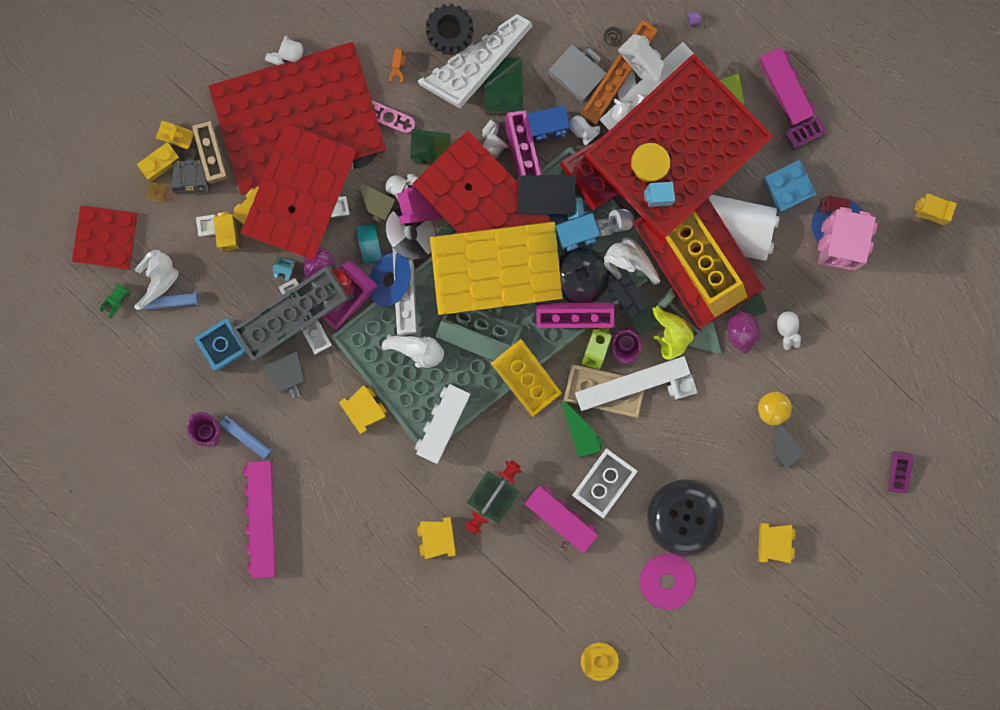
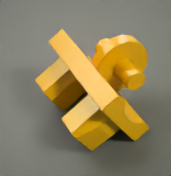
[156,120,194,150]

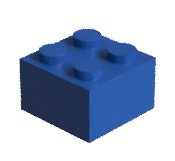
[527,105,570,144]

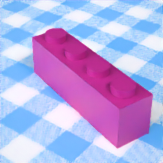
[758,47,815,128]
[504,110,541,179]
[537,302,614,328]
[524,486,598,553]

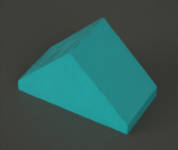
[356,223,382,264]

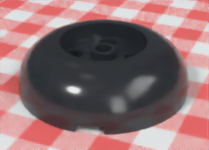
[647,479,724,556]

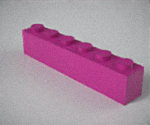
[244,461,276,578]

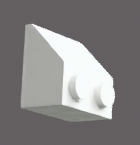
[618,34,664,82]

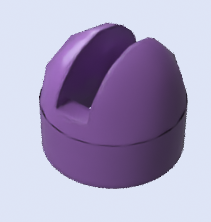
[687,11,702,28]

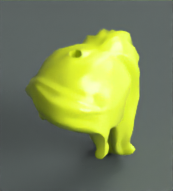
[652,306,694,360]

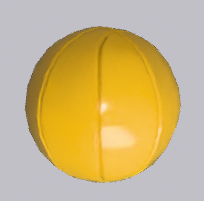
[758,392,792,426]

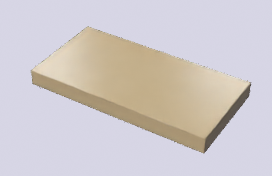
[563,364,644,418]

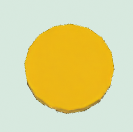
[631,143,670,182]
[580,642,619,681]

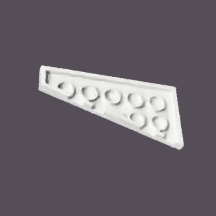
[418,14,532,108]

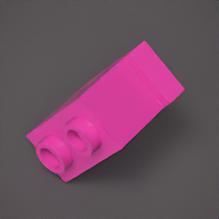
[397,187,442,224]

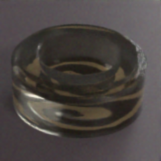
[603,27,623,47]

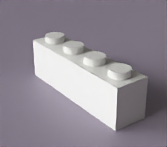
[415,384,471,464]

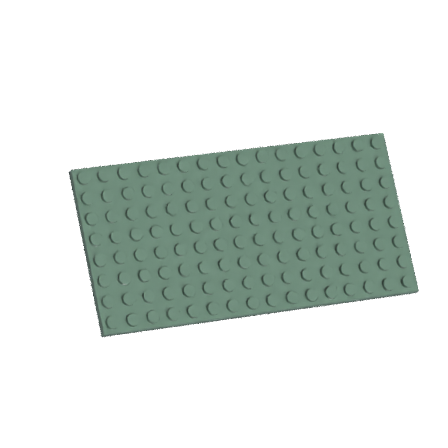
[331,147,661,444]

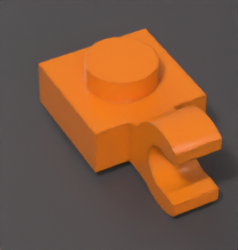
[389,48,406,84]

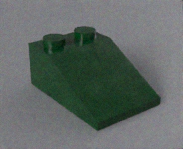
[484,57,524,115]
[410,129,452,165]

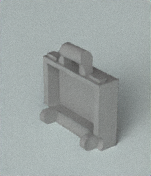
[548,45,607,102]

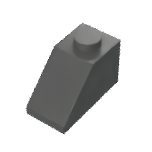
[773,424,805,469]

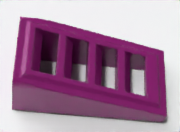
[784,116,827,150]
[888,451,913,494]

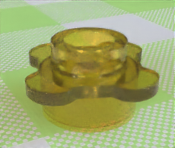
[146,182,167,203]

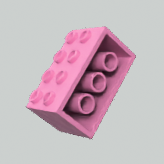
[817,207,878,271]

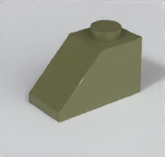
[359,183,396,223]

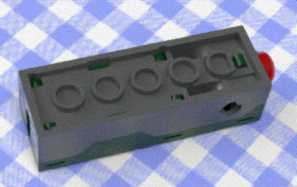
[232,265,354,362]

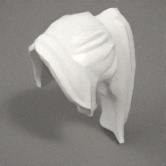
[604,237,661,285]
[134,250,179,310]
[382,334,444,368]

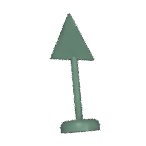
[654,288,722,354]

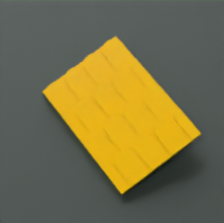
[430,222,563,314]

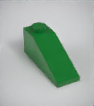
[561,401,603,458]

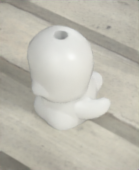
[569,115,600,146]

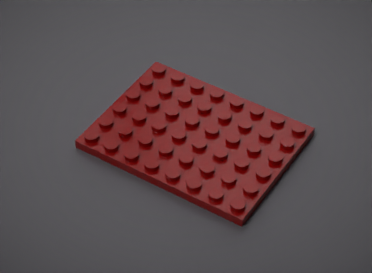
[208,41,387,195]
[584,53,773,239]

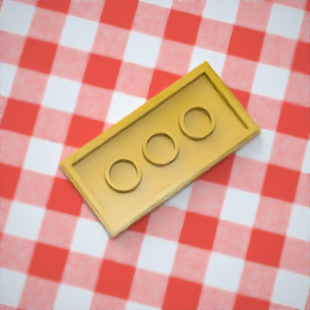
[491,339,562,417]

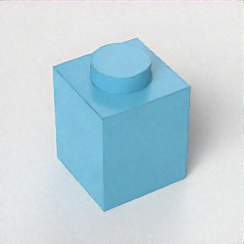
[644,182,675,207]

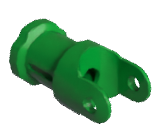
[99,283,131,318]

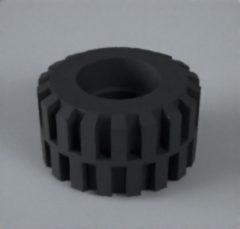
[426,4,474,55]

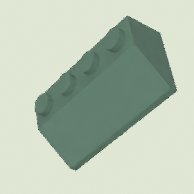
[436,310,523,360]

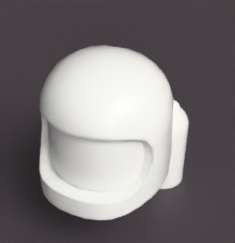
[265,36,303,65]
[612,94,646,123]
[482,119,509,159]
[386,174,419,202]
[595,209,634,236]
[777,311,801,350]

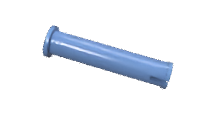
[140,291,199,311]
[219,415,273,461]

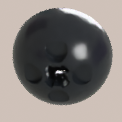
[559,248,610,303]

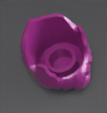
[304,247,335,278]
[727,311,760,353]
[611,327,642,363]
[186,412,221,447]

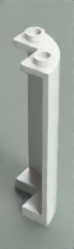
[709,195,779,261]

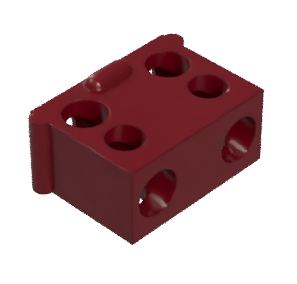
[819,196,850,215]

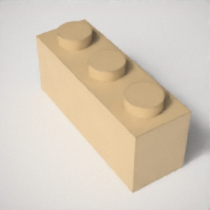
[192,121,228,184]

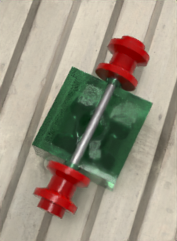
[464,460,522,535]

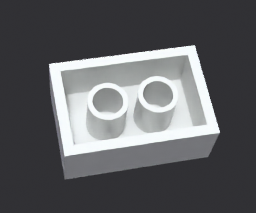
[572,448,638,518]

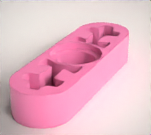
[372,101,415,134]

